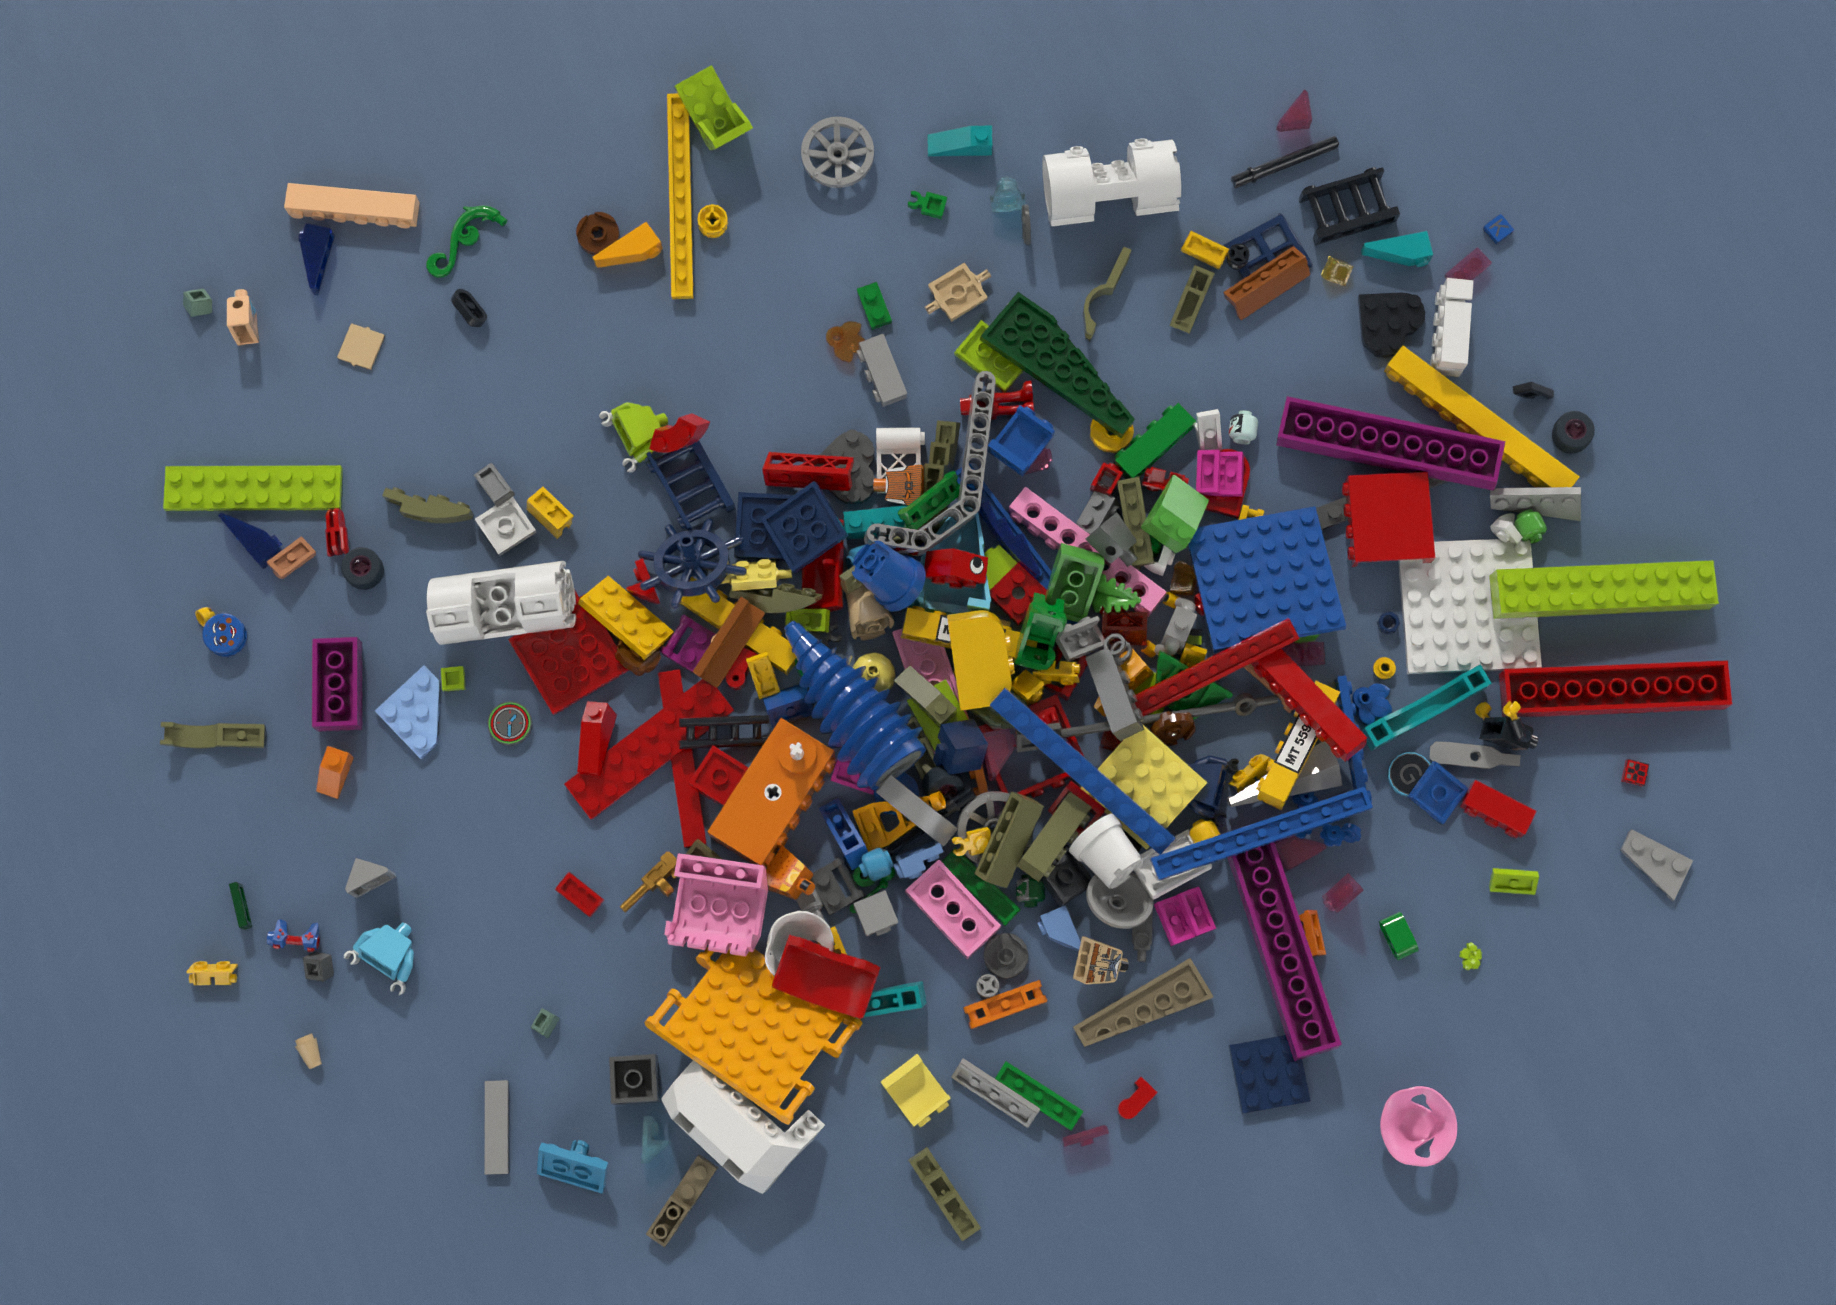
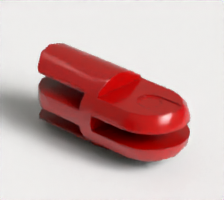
[325,508,349,557]

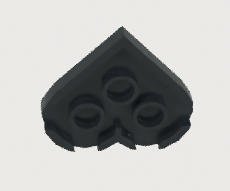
[1358,292,1425,358]

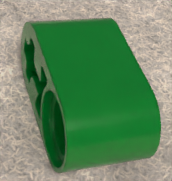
[1379,912,1419,960]

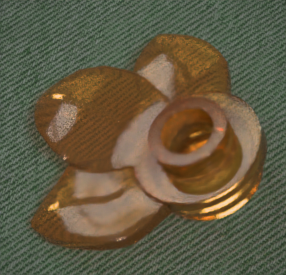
[826,321,865,362]

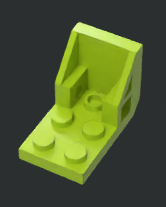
[674,65,753,151]

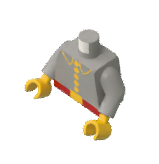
[1141,592,1197,658]

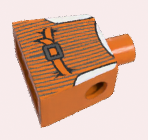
[873,465,924,505]

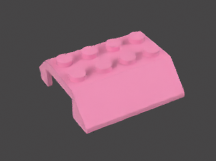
[664,853,768,956]

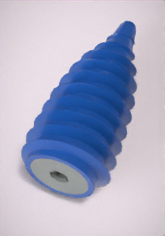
[784,621,926,790]

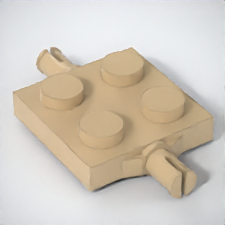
[924,262,991,322]

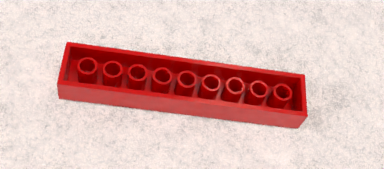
[1499,660,1732,718]

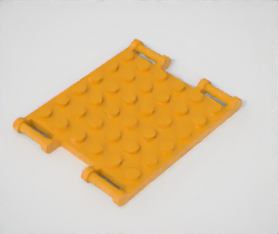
[644,945,863,1125]

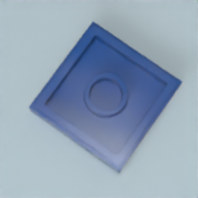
[1407,761,1469,824]

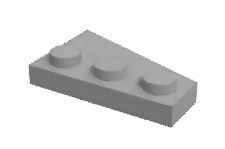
[1620,829,1693,901]

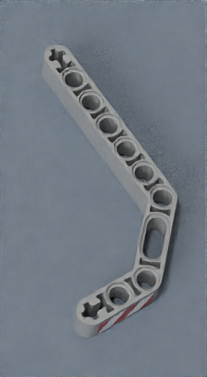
[864,371,995,556]

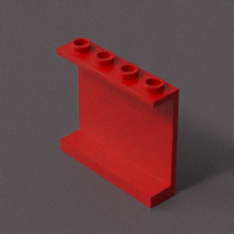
[1342,472,1436,567]

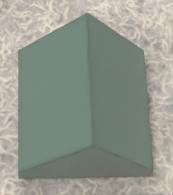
[531,1008,560,1038]

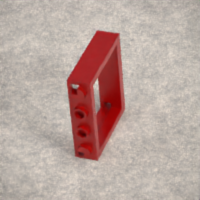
[979,694,1084,805]

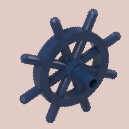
[638,518,747,609]

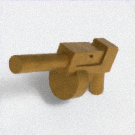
[619,852,677,913]

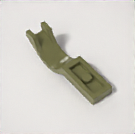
[1083,247,1131,341]
[160,722,265,748]

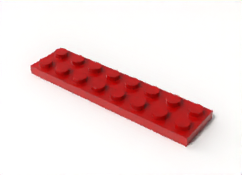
[564,679,735,820]

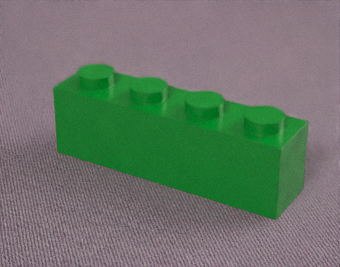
[1114,403,1196,479]

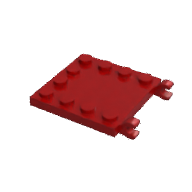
[508,589,630,715]

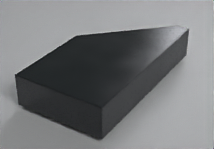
[1513,382,1554,399]

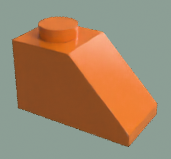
[316,746,354,799]

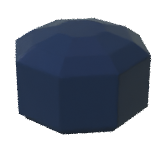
[1377,611,1400,635]

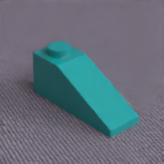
[928,125,993,156]
[1361,231,1433,267]
[855,981,927,1018]

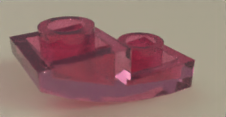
[1281,642,1325,666]

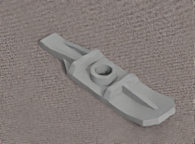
[1429,742,1521,769]

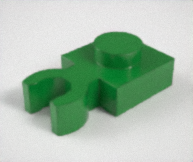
[908,191,947,220]

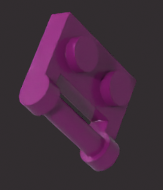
[660,615,715,673]

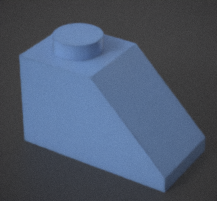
[1037,906,1081,951]

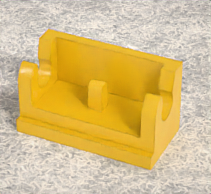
[526,487,574,539]

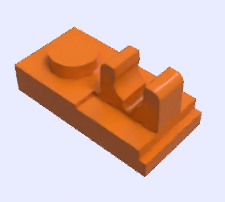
[1299,910,1326,957]

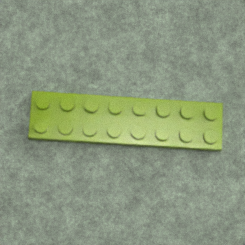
[163,465,343,511]

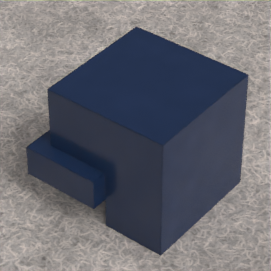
[933,719,988,775]

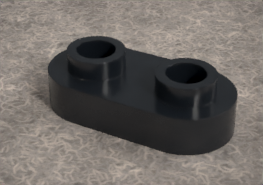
[451,289,487,327]

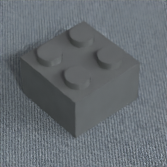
[609,1054,660,1105]

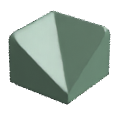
[183,289,212,317]

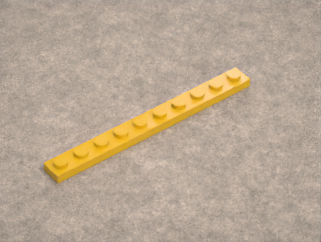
[667,93,694,299]

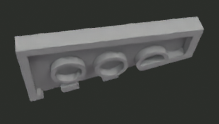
[1490,487,1581,521]

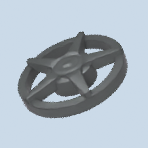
[1021,204,1031,245]

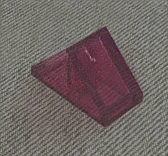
[1276,90,1312,132]

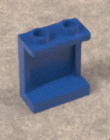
[987,405,1055,477]

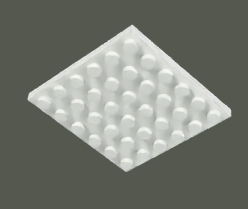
[1398,539,1542,674]

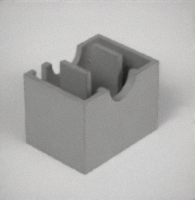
[853,890,898,937]

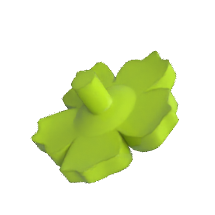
[1459,942,1482,970]

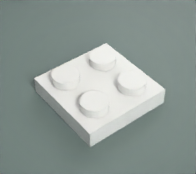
[475,497,536,556]

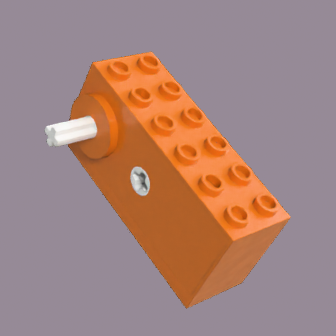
[707,718,837,867]

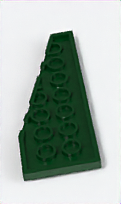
[980,292,1135,438]

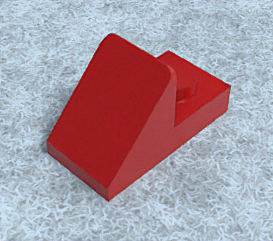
[626,558,660,605]

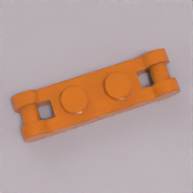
[963,980,1048,1029]

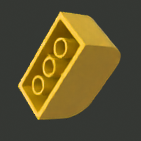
[947,610,1015,710]

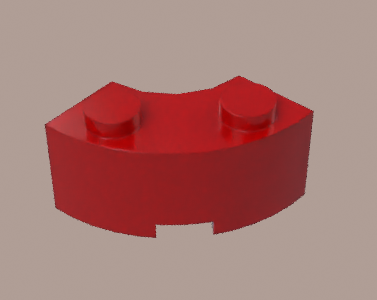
[649,413,710,453]

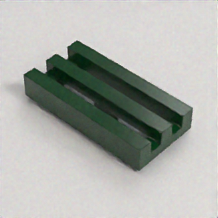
[229,882,252,930]

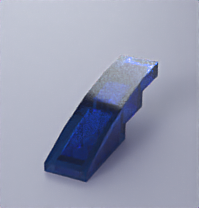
[980,500,1040,579]

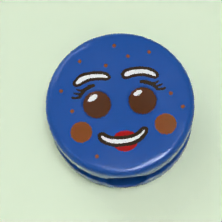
[202,613,247,657]

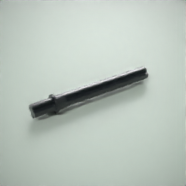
[1231,136,1339,189]
[881,787,976,856]

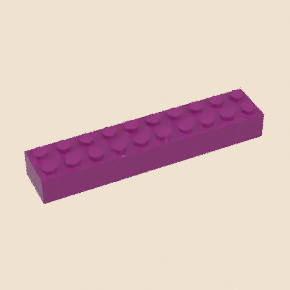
[1276,396,1505,491]
[1228,842,1342,1061]

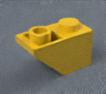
[1011,669,1045,706]

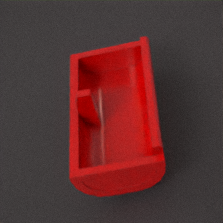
[802,519,844,612]

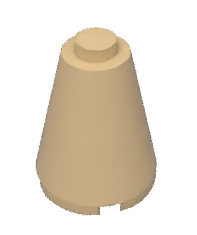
[846,585,894,640]

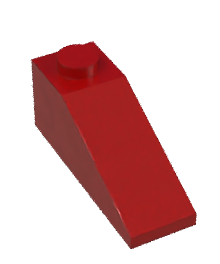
[577,701,617,775]

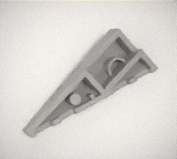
[1227,741,1342,807]

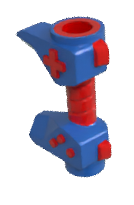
[267,919,320,952]

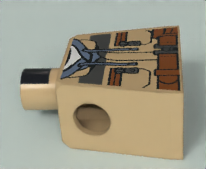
[1073,936,1129,984]

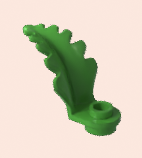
[1091,574,1142,613]

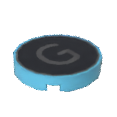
[1388,752,1430,796]

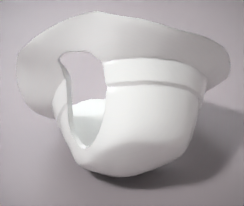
[765,911,834,977]

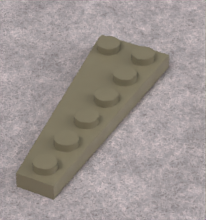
[1072,958,1214,1047]

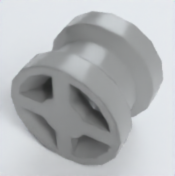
[976,974,999,998]

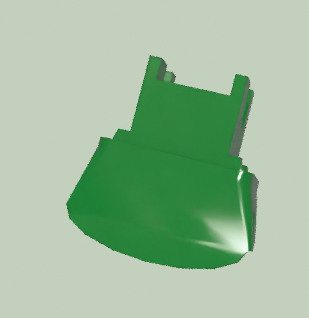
[1014,592,1067,670]

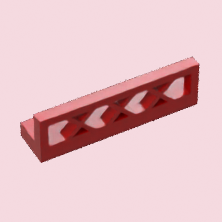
[762,452,854,491]

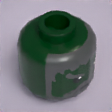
[1016,874,1045,908]

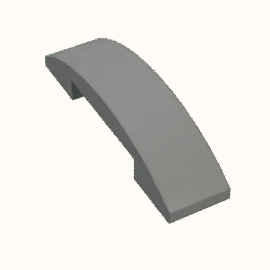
[875,774,958,846]

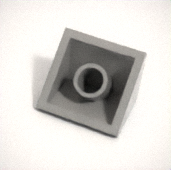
[345,858,396,898]

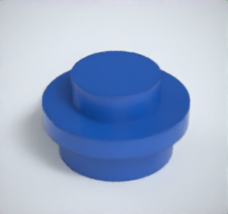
[1340,823,1361,843]

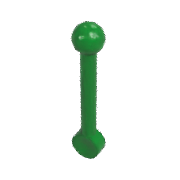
[850,880,888,913]

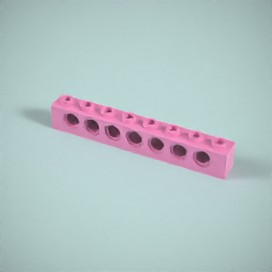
[1008,487,1166,618]

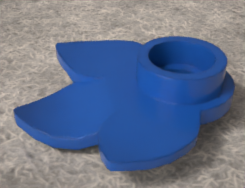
[1352,684,1392,725]

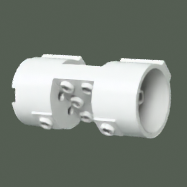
[1042,138,1181,226]
[426,561,576,645]

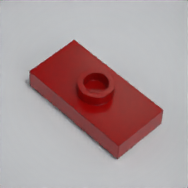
[555,872,605,918]

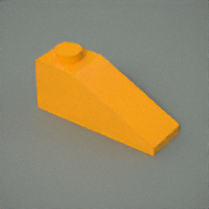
[593,222,663,268]
[1094,649,1154,717]

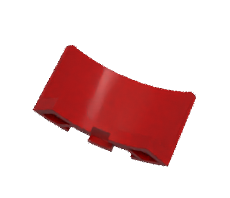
[772,935,881,1019]

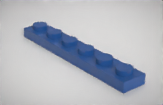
[1334,675,1372,804]

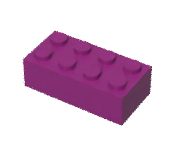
[312,637,362,732]

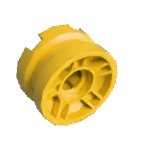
[697,204,728,238]

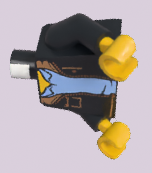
[1475,701,1538,750]

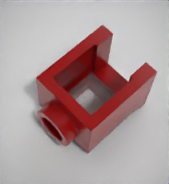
[1090,462,1123,496]

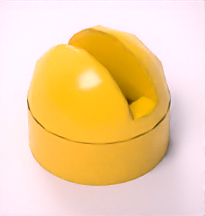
[195,607,215,627]

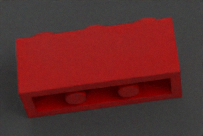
[1460,780,1537,838]

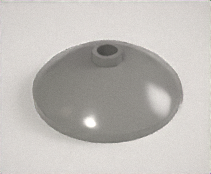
[1086,872,1153,929]

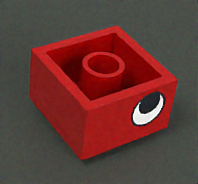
[924,548,989,589]

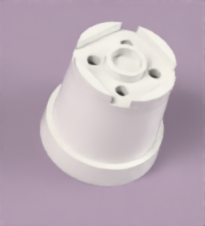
[1069,814,1144,889]

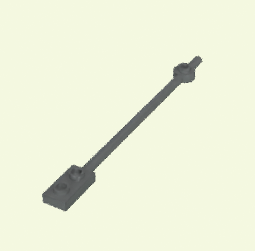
[1015,693,1278,752]

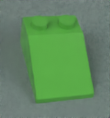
[1141,475,1209,553]
[1045,543,1104,622]

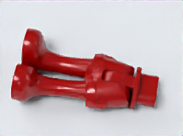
[960,381,1034,420]

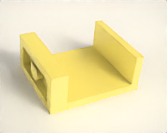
[881,1054,951,1128]

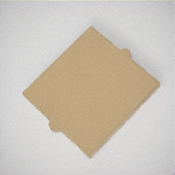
[337,323,385,370]

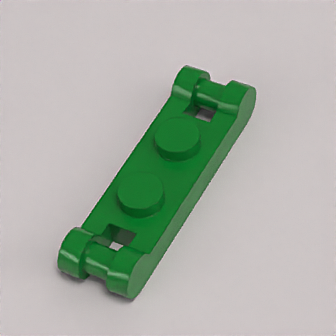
[898,471,960,530]

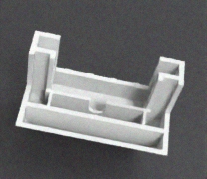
[661,1060,825,1194]

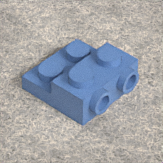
[893,840,943,879]

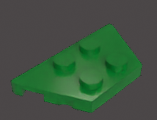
[1155,650,1233,720]

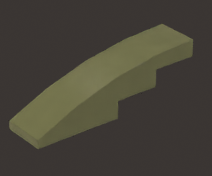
[924,420,960,493]
[908,1147,981,1241]

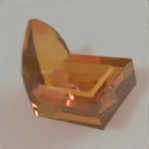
[1170,560,1196,595]

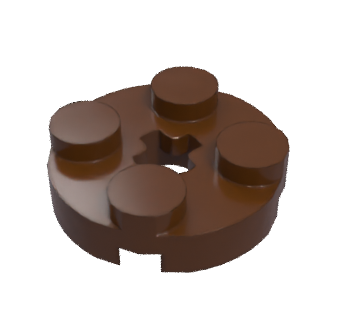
[576,212,620,255]
[615,639,661,676]
[1150,712,1196,746]

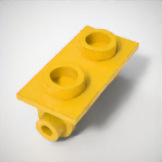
[1033,661,1080,685]
[1228,754,1271,793]
[186,961,238,985]

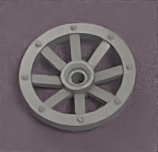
[801,117,874,188]
[957,791,1034,864]

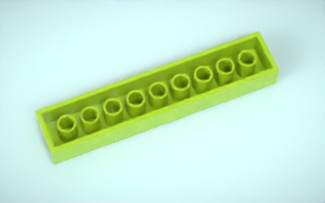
[1489,560,1719,619]

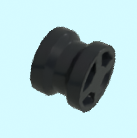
[1226,243,1250,270]

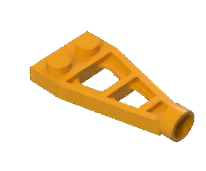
[852,791,946,852]

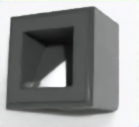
[303,952,334,982]

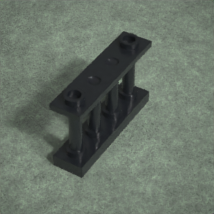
[1299,167,1400,246]

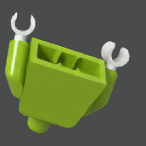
[599,402,668,473]

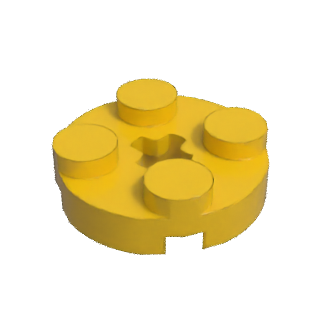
[1090,419,1134,453]

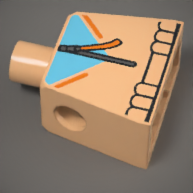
[227,289,259,346]

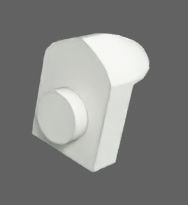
[1490,513,1523,544]
[1144,545,1175,576]

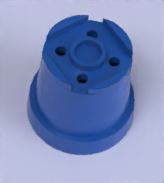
[852,541,926,612]

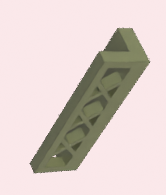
[1117,477,1155,571]

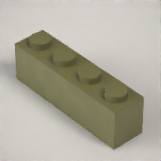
[975,792,1044,888]
[1017,792,1092,882]

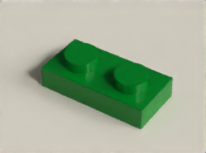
[857,282,892,330]

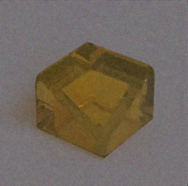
[1321,256,1354,286]

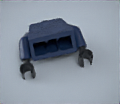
[1188,755,1239,826]

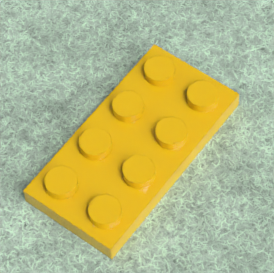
[578,576,674,660]

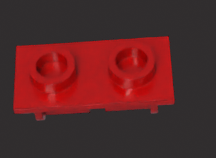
[1142,467,1189,491]

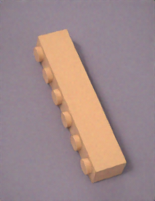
[284,183,420,228]

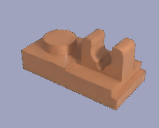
[267,536,316,579]

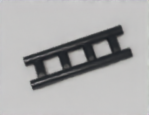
[679,715,769,749]

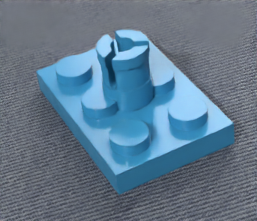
[537,1140,608,1194]

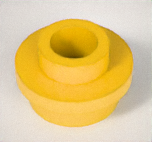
[1373,657,1396,680]

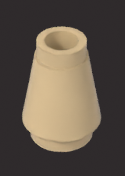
[295,1033,322,1069]

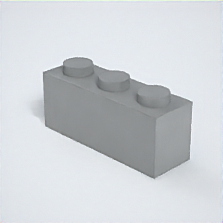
[856,334,907,407]

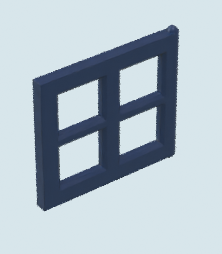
[1223,213,1313,279]

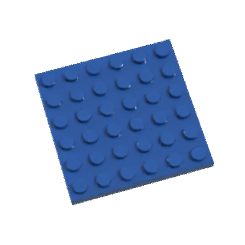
[1188,506,1346,653]

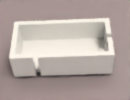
[1430,278,1473,377]

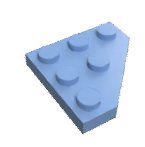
[375,665,441,759]

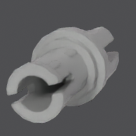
[796,889,825,921]

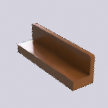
[1223,246,1310,320]
[693,597,765,688]

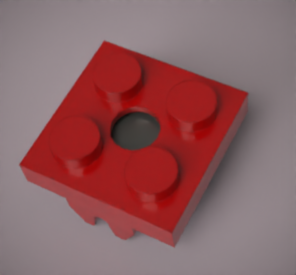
[990,563,1047,625]

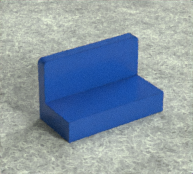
[763,684,813,728]

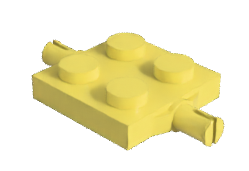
[721,559,792,591]

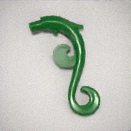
[426,205,508,278]

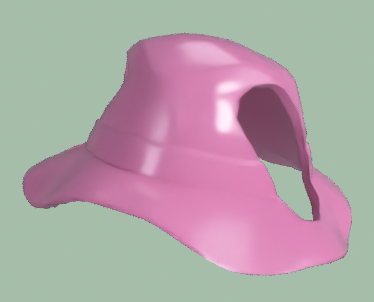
[1380,1086,1457,1167]

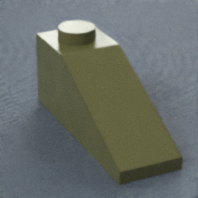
[894,666,957,728]

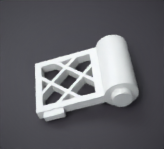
[876,428,925,494]

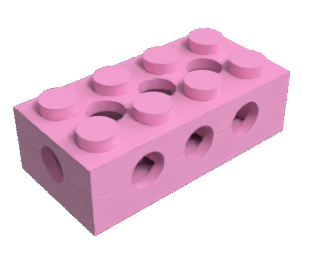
[905,859,1001,959]

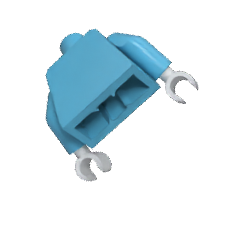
[344,922,414,995]

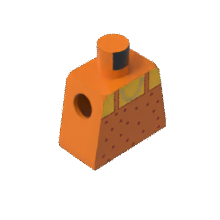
[766,846,815,900]

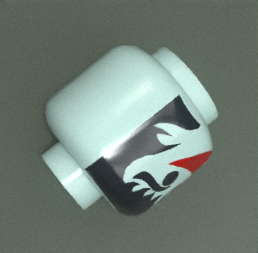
[1228,410,1258,444]

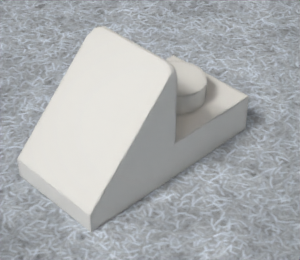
[1195,409,1222,450]

